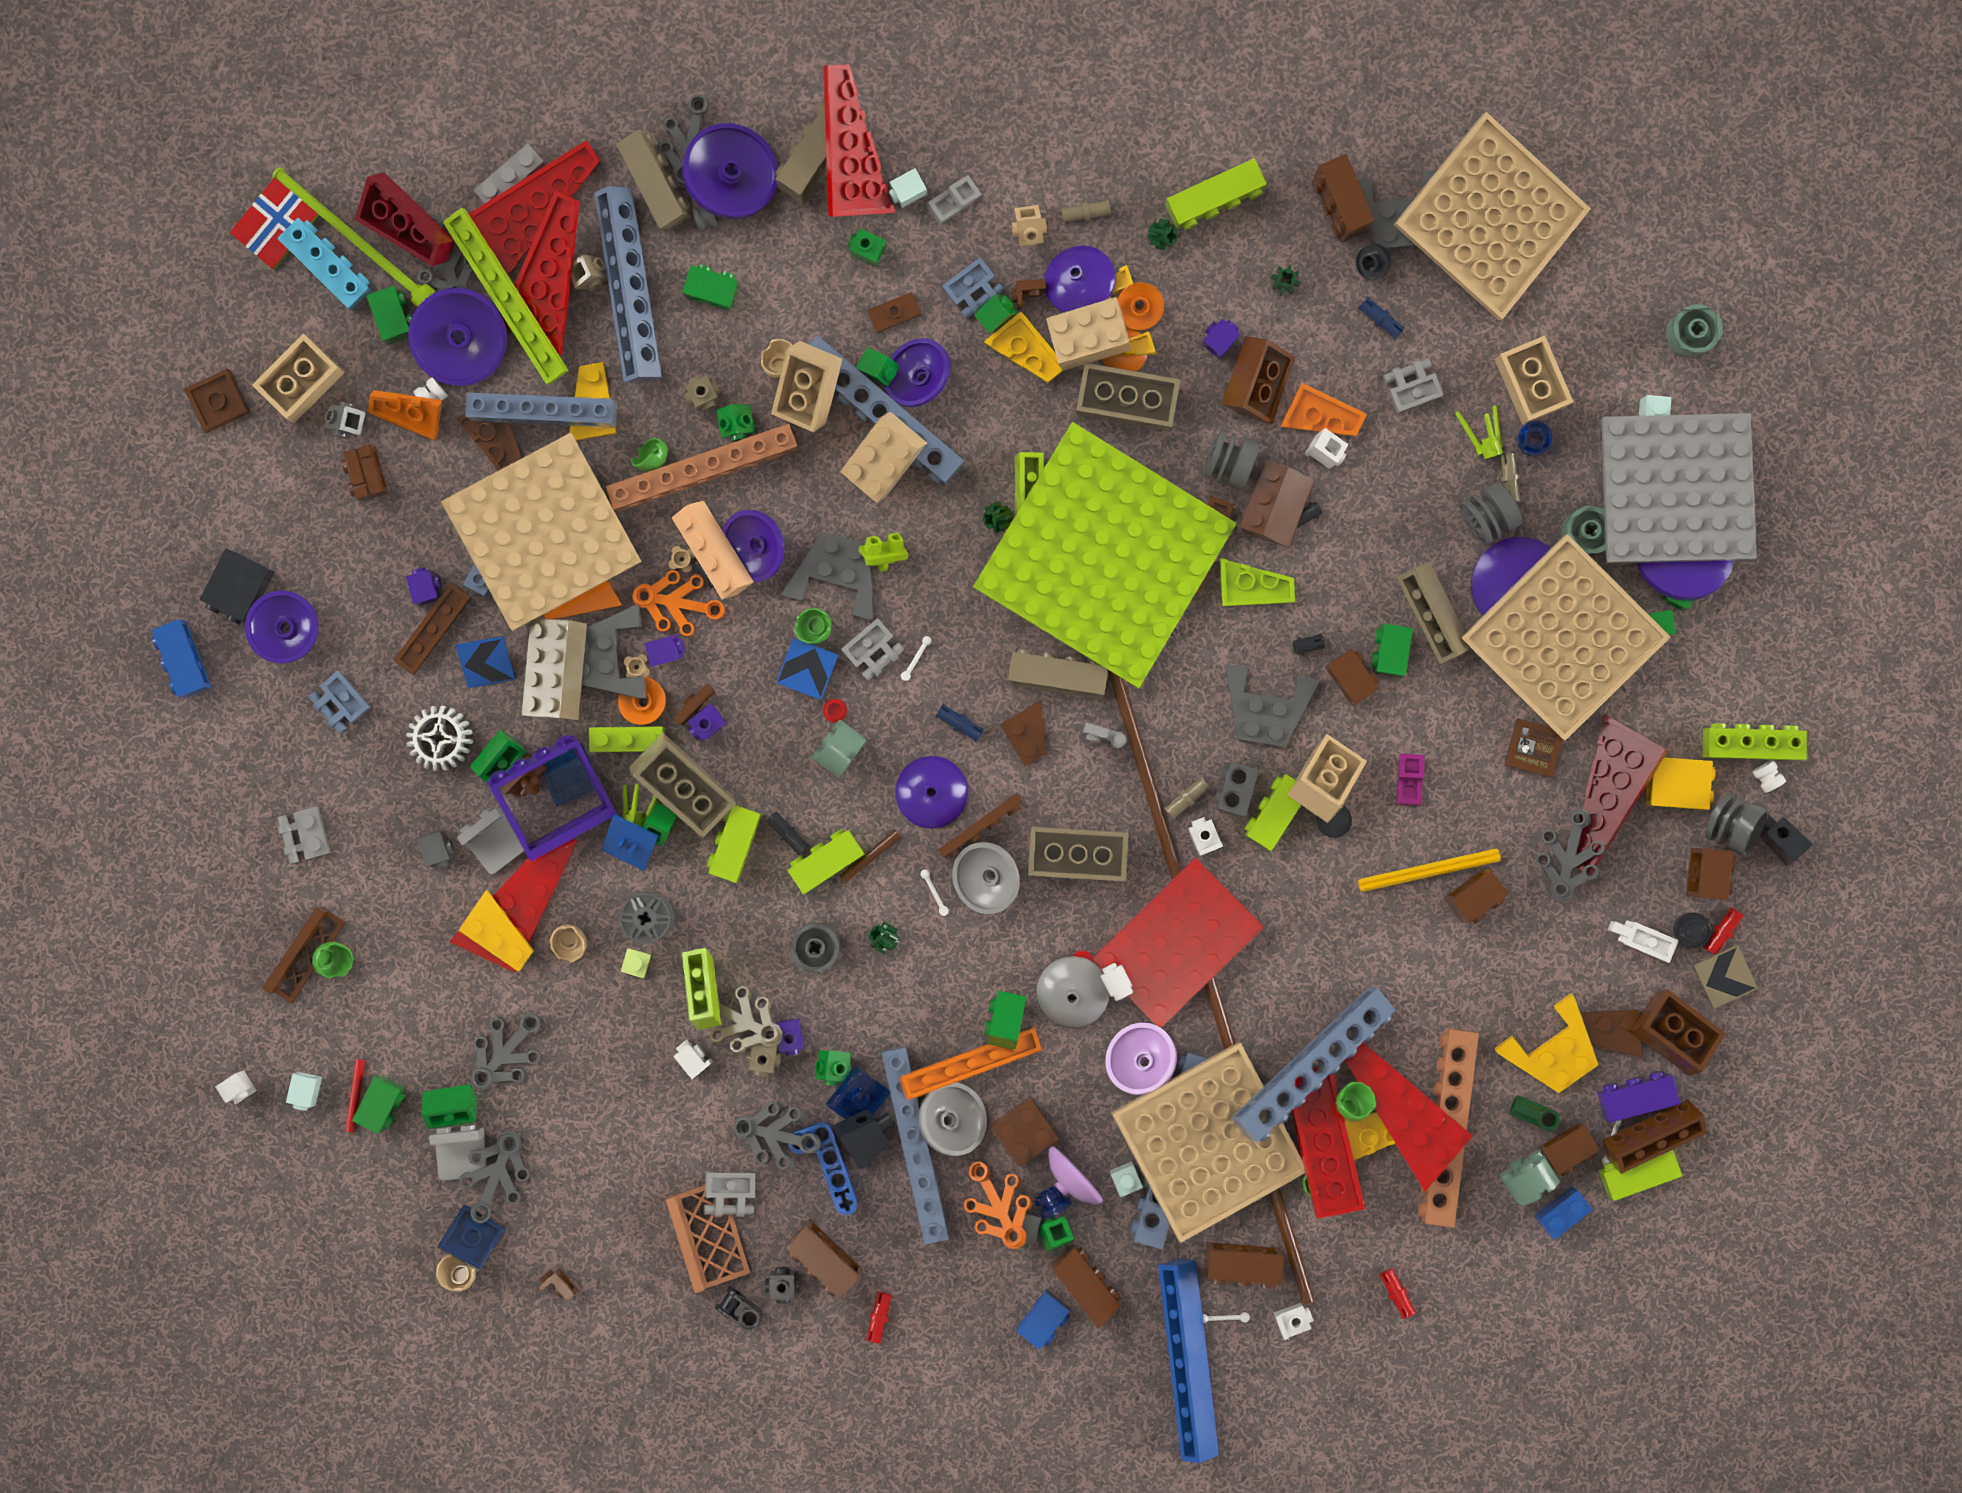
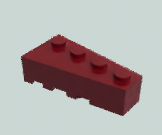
[354,172,455,266]

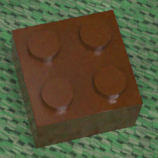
[1686,848,1736,900]
[1443,869,1509,924]
[991,1096,1059,1167]

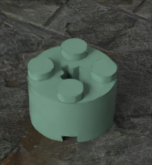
[1666,304,1723,358]
[1560,505,1606,556]
[812,720,867,778]
[1500,1150,1559,1205]

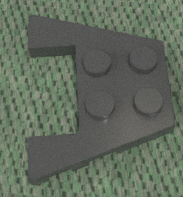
[1357,170,1437,250]
[782,532,873,621]
[581,605,647,700]
[1225,664,1319,747]

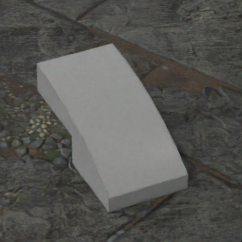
[926,175,982,225]

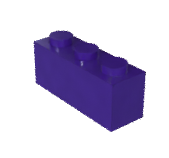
[1597,1071,1680,1122]

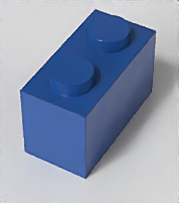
[1534,1186,1593,1240]
[1016,1289,1070,1350]

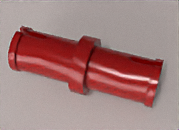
[1703,907,1744,955]
[1379,1268,1416,1319]
[865,1291,892,1344]

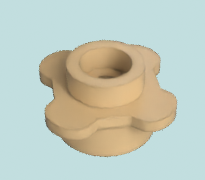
[668,546,695,573]
[624,654,650,678]

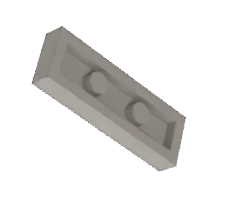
[473,143,545,203]

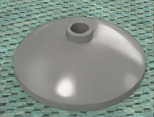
[952,842,1020,914]
[1037,956,1109,1027]
[919,1083,987,1156]

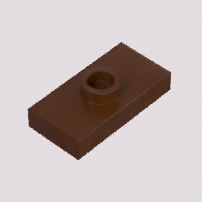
[868,292,921,333]
[673,684,715,725]

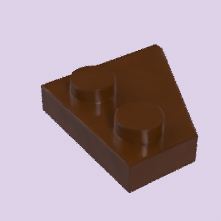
[1000,701,1045,766]

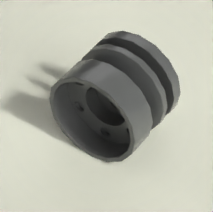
[1204,429,1260,491]
[1459,481,1523,546]
[1705,793,1768,856]
[619,892,675,944]

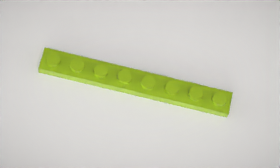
[443,208,569,385]

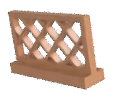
[665,1185,750,1293]

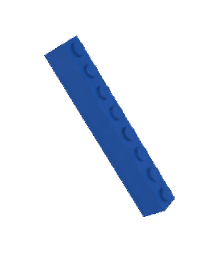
[1158,1259,1219,1463]

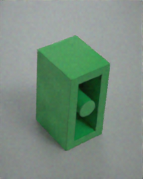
[682,264,739,311]
[366,286,412,345]
[1370,623,1413,677]
[470,729,527,783]
[984,991,1026,1050]
[352,1075,406,1134]
[421,1084,477,1129]

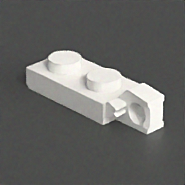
[1608,920,1678,963]

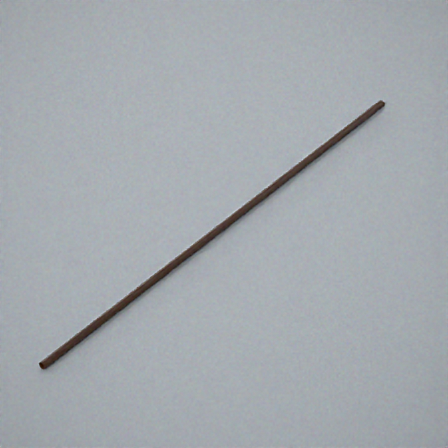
[1108,670,1314,1304]

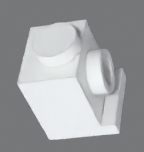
[1305,428,1348,469]
[1188,817,1223,856]
[674,1040,713,1079]
[215,1071,257,1104]
[1274,1303,1313,1340]

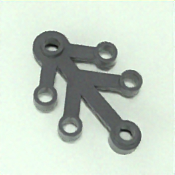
[659,94,709,188]
[410,215,473,290]
[1536,809,1606,901]
[470,1013,541,1090]
[734,1101,821,1170]
[460,1131,530,1223]

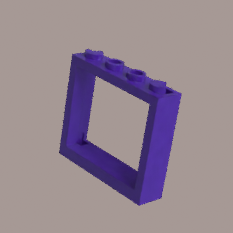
[486,735,617,861]

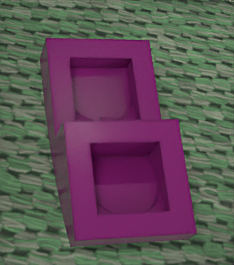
[1396,753,1424,806]

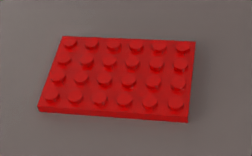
[1092,857,1264,1028]

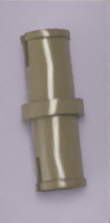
[1061,200,1111,224]
[1500,453,1521,502]
[1164,777,1211,819]

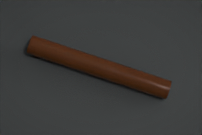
[840,830,901,883]

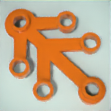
[632,570,725,637]
[964,1161,1032,1249]

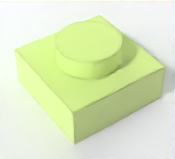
[621,948,651,978]

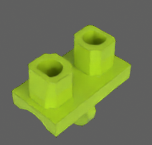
[858,532,908,572]

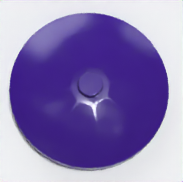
[682,123,778,219]
[408,287,507,386]
[1471,537,1551,616]
[1636,560,1734,601]

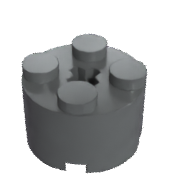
[791,922,841,972]

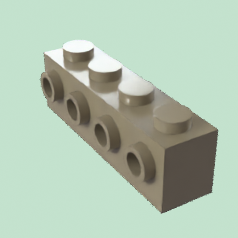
[616,129,693,231]
[1397,561,1471,664]
[1007,649,1108,700]

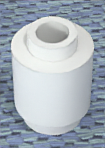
[1100,963,1133,1001]

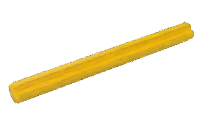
[1358,849,1501,892]

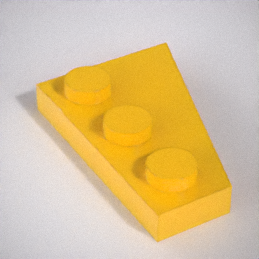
[984,312,1063,383]
[569,362,617,441]
[459,890,534,972]
[1344,1112,1395,1161]

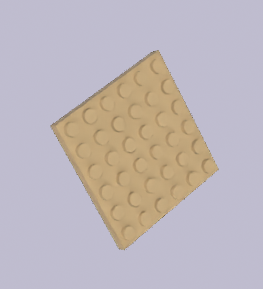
[1394,112,1591,320]
[441,433,642,631]
[1461,534,1670,741]
[1111,1042,1305,1243]

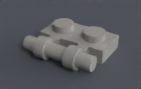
[1383,358,1444,414]
[841,618,905,680]
[1082,723,1126,748]
[277,806,331,864]
[704,1172,755,1217]

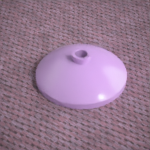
[1106,1023,1177,1095]
[1048,1146,1103,1204]

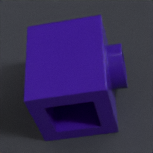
[1201,319,1240,360]
[406,567,442,606]
[644,634,685,667]
[688,704,727,742]
[775,1018,805,1056]

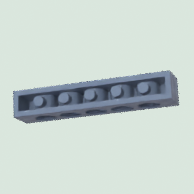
[465,392,617,428]

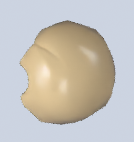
[761,339,792,379]
[550,924,587,963]
[436,1255,476,1292]

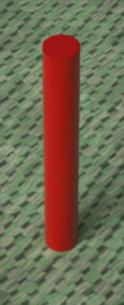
[345,1059,365,1133]

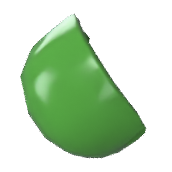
[631,437,668,473]
[794,608,832,645]
[312,941,354,979]
[1336,1082,1376,1122]

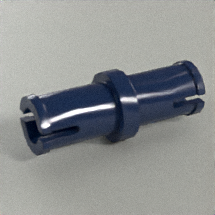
[1358,297,1405,340]
[935,704,984,742]

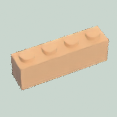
[672,501,754,599]

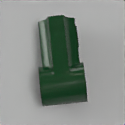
[1509,1095,1561,1131]

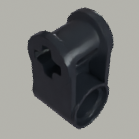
[715,1286,763,1330]

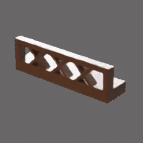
[262,906,346,1003]

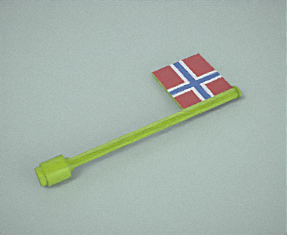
[229,167,436,307]

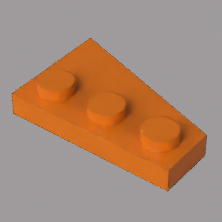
[1280,383,1367,436]
[368,390,443,440]
[544,581,623,620]

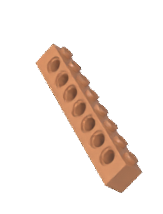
[606,424,799,513]
[1418,1028,1479,1228]

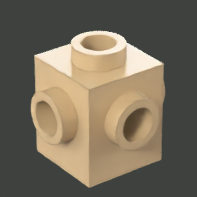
[1012,205,1047,246]

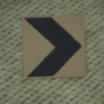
[1693,945,1758,1009]

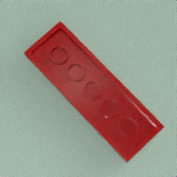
[1291,1067,1365,1219]

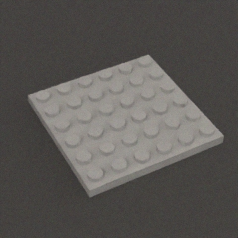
[1601,413,1757,563]

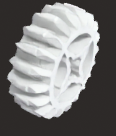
[406,706,473,771]

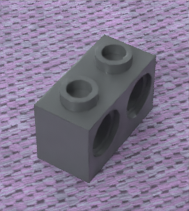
[1213,762,1259,817]

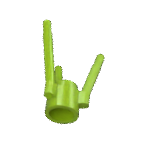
[1455,405,1503,459]
[622,783,658,828]

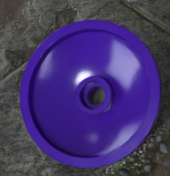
[1044,246,1116,313]
[884,338,950,407]
[722,510,784,582]
[245,591,319,664]
[895,756,968,828]

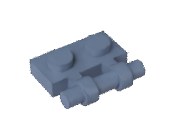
[942,257,1005,320]
[308,671,371,734]

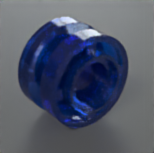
[1517,421,1553,456]
[1033,1186,1072,1219]

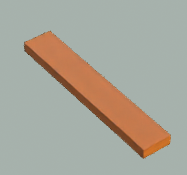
[898,1027,1042,1100]

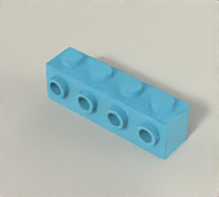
[277,218,372,311]

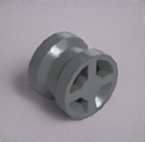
[692,207,718,232]

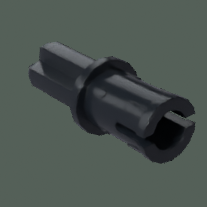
[767,812,809,855]

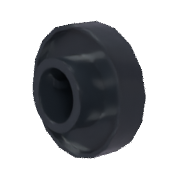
[1356,244,1391,280]
[1316,805,1352,838]
[1673,912,1711,948]

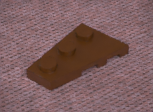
[455,414,523,470]
[1565,1009,1642,1058]

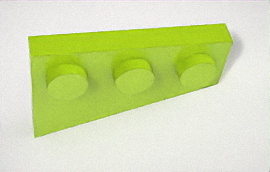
[1219,558,1295,607]

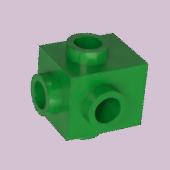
[717,404,755,442]
[815,1050,852,1086]

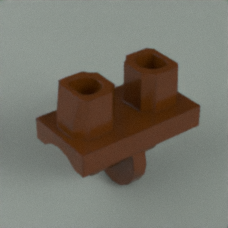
[502,754,548,798]

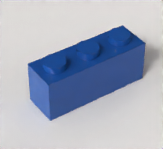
[152,619,212,698]

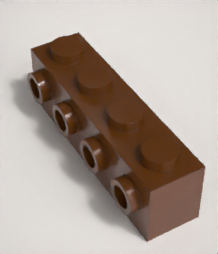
[1602,1100,1708,1174]

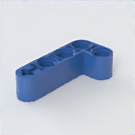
[788,1121,858,1215]

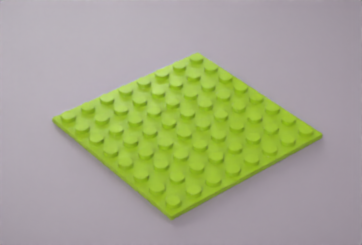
[973,422,1237,689]

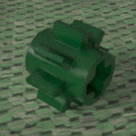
[1147,219,1178,250]
[1270,265,1301,296]
[983,501,1012,533]
[869,922,899,954]

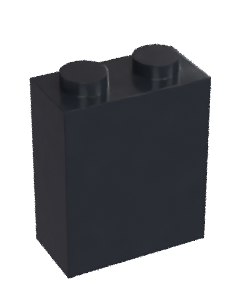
[199,548,275,625]

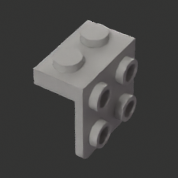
[457,807,524,874]
[429,1124,487,1180]

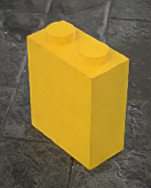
[1645,758,1716,810]

